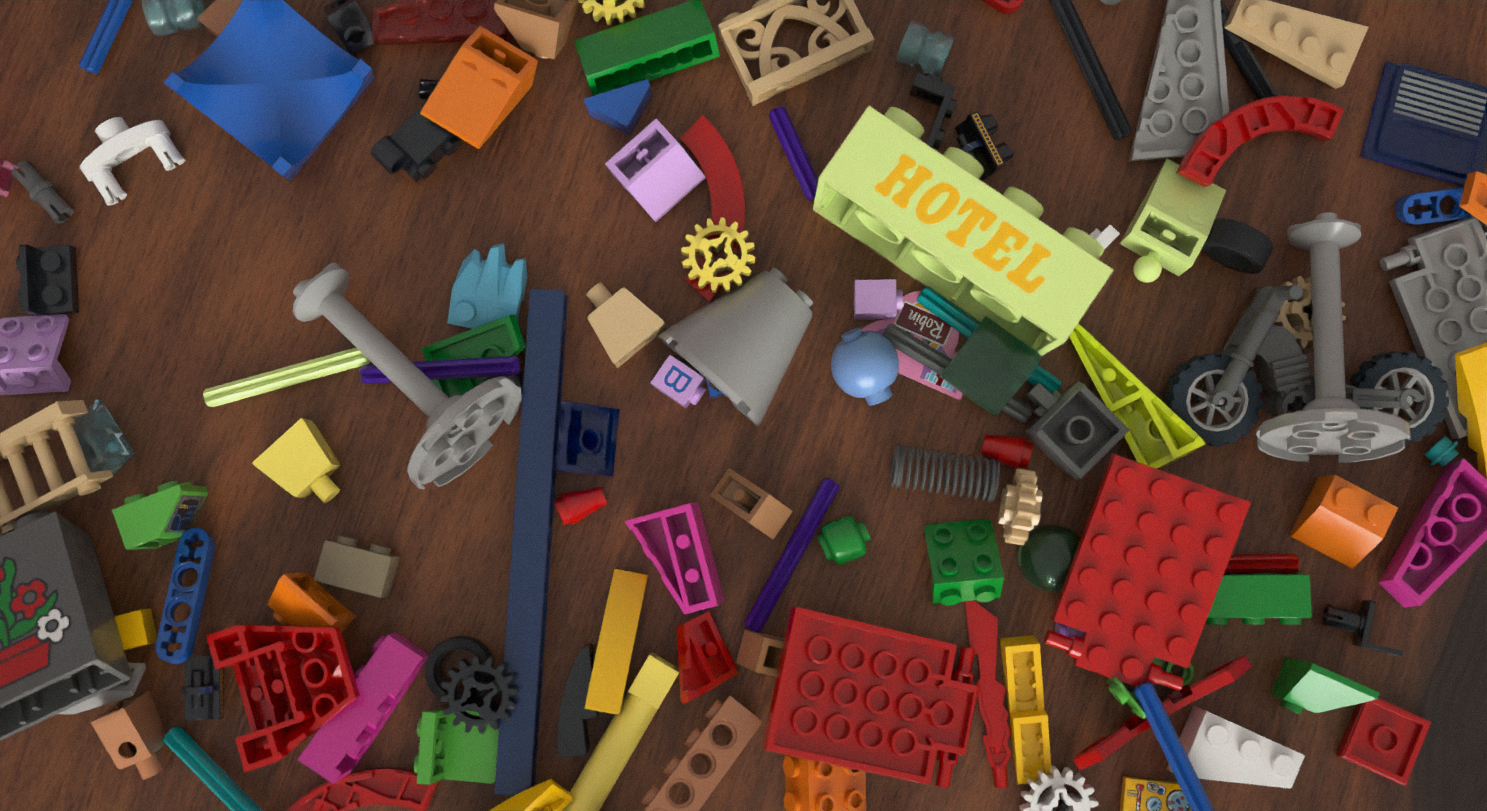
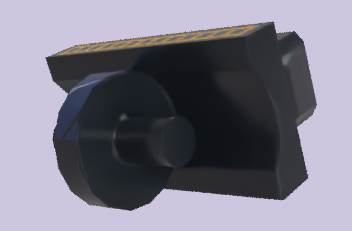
[955,111,1013,180]
[181,655,224,721]

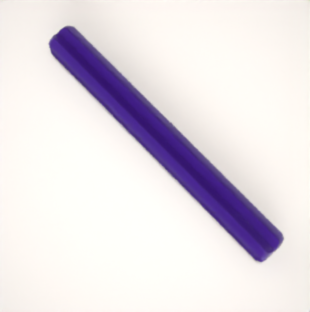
[360,356,520,384]
[744,478,839,633]

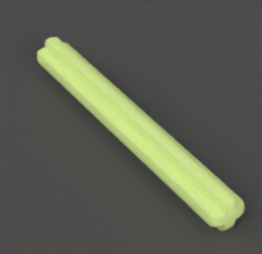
[203,347,370,407]

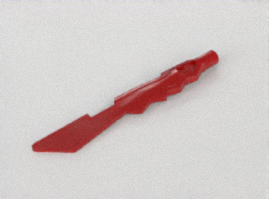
[965,600,1012,788]

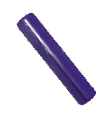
[769,106,819,201]

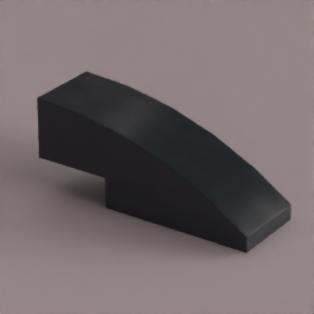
[557,644,600,758]

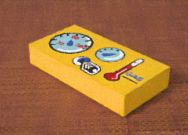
[1120,776,1192,811]

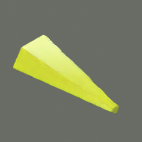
[1069,323,1206,470]

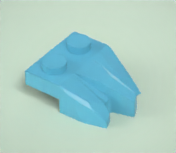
[447,243,528,329]

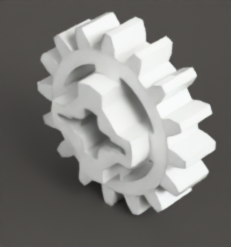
[1019,766,1098,811]

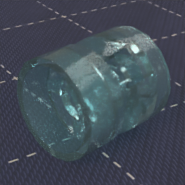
[142,0,205,36]
[895,19,955,76]

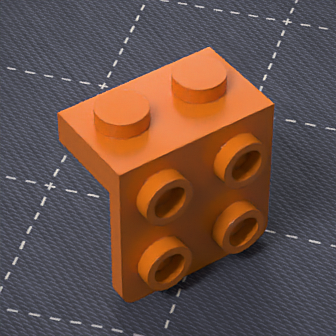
[783,755,867,811]

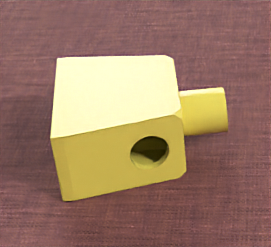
[252,418,340,503]

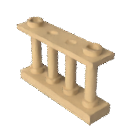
[0,400,113,535]

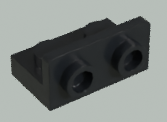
[16,244,79,316]

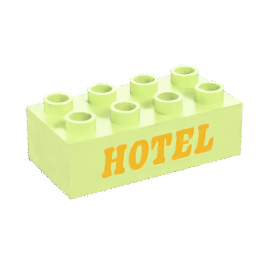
[813,106,1114,360]

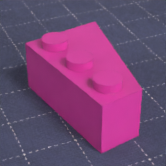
[625,502,725,614]

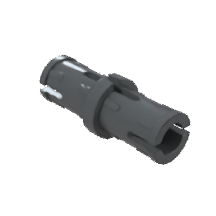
[11,160,74,224]

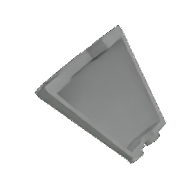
[658,267,813,427]

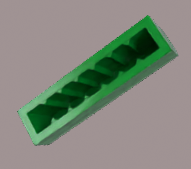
[574,0,720,96]

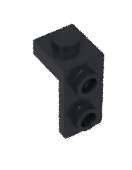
[909,73,957,150]

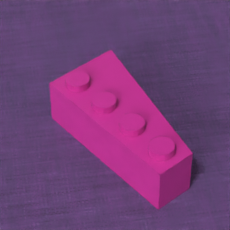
[1378,458,1487,608]

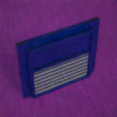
[1360,61,1487,186]

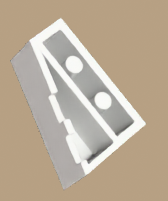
[1167,706,1305,788]

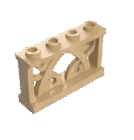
[718,0,875,106]

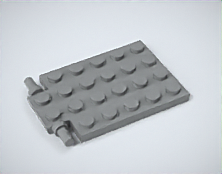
[1380,216,1487,439]

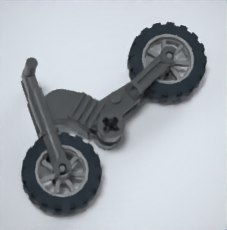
[1164,285,1449,447]

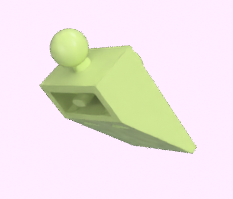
[1119,158,1226,283]

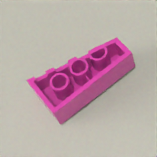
[298,632,429,784]

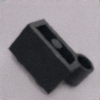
[370,104,462,182]

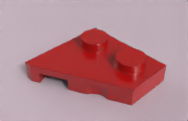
[676,611,739,704]

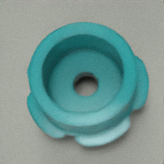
[1424,436,1459,467]

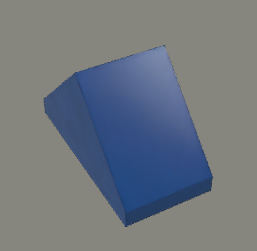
[584,79,652,136]

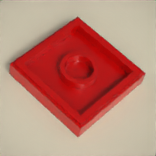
[1336,698,1431,786]

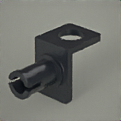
[324,0,379,55]
[1322,600,1403,657]

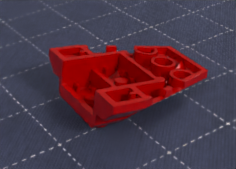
[206,624,360,772]

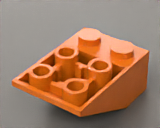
[420,26,538,149]

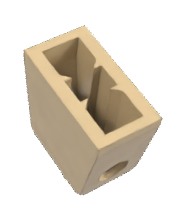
[586,282,667,368]

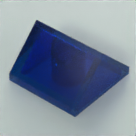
[555,401,620,477]

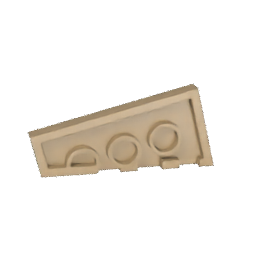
[1224,0,1369,89]

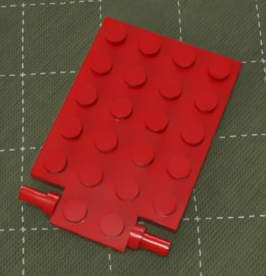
[1044,453,1251,691]
[761,606,979,789]

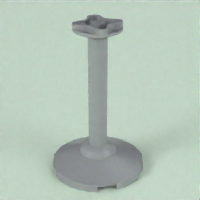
[1256,212,1410,463]
[292,262,522,489]

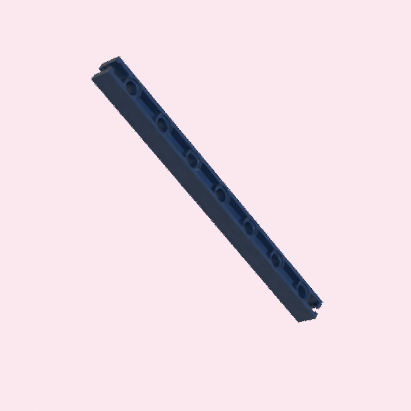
[494,289,569,796]

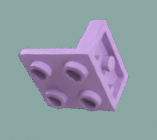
[0,314,72,396]

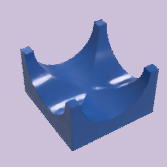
[164,0,375,181]

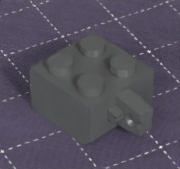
[1023,381,1130,480]

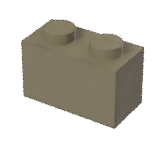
[313,535,400,598]

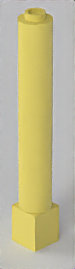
[562,652,679,811]

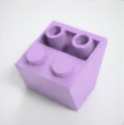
[605,118,706,222]

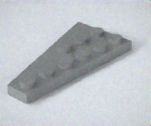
[1128,0,1229,162]

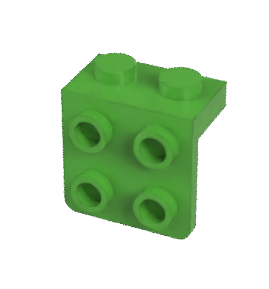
[414,707,500,785]

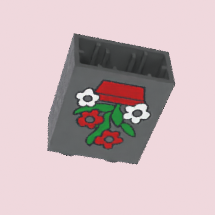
[0,511,132,741]

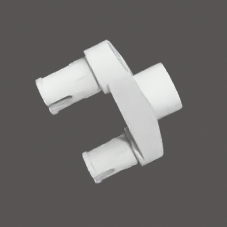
[80,117,185,206]

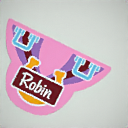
[861,291,963,400]

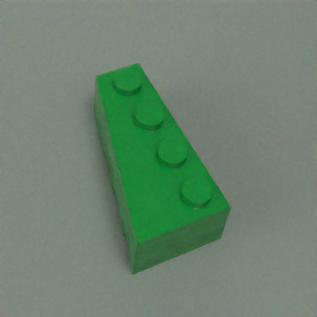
[1205,572,1312,625]

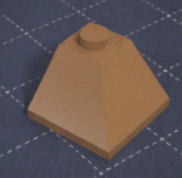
[494,0,579,59]

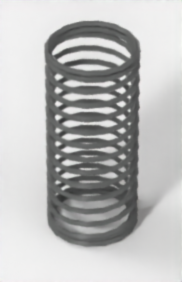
[890,444,1000,502]

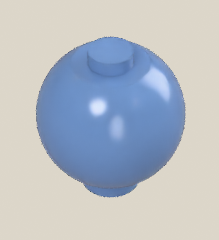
[831,328,899,406]

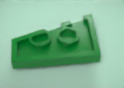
[422,315,526,397]

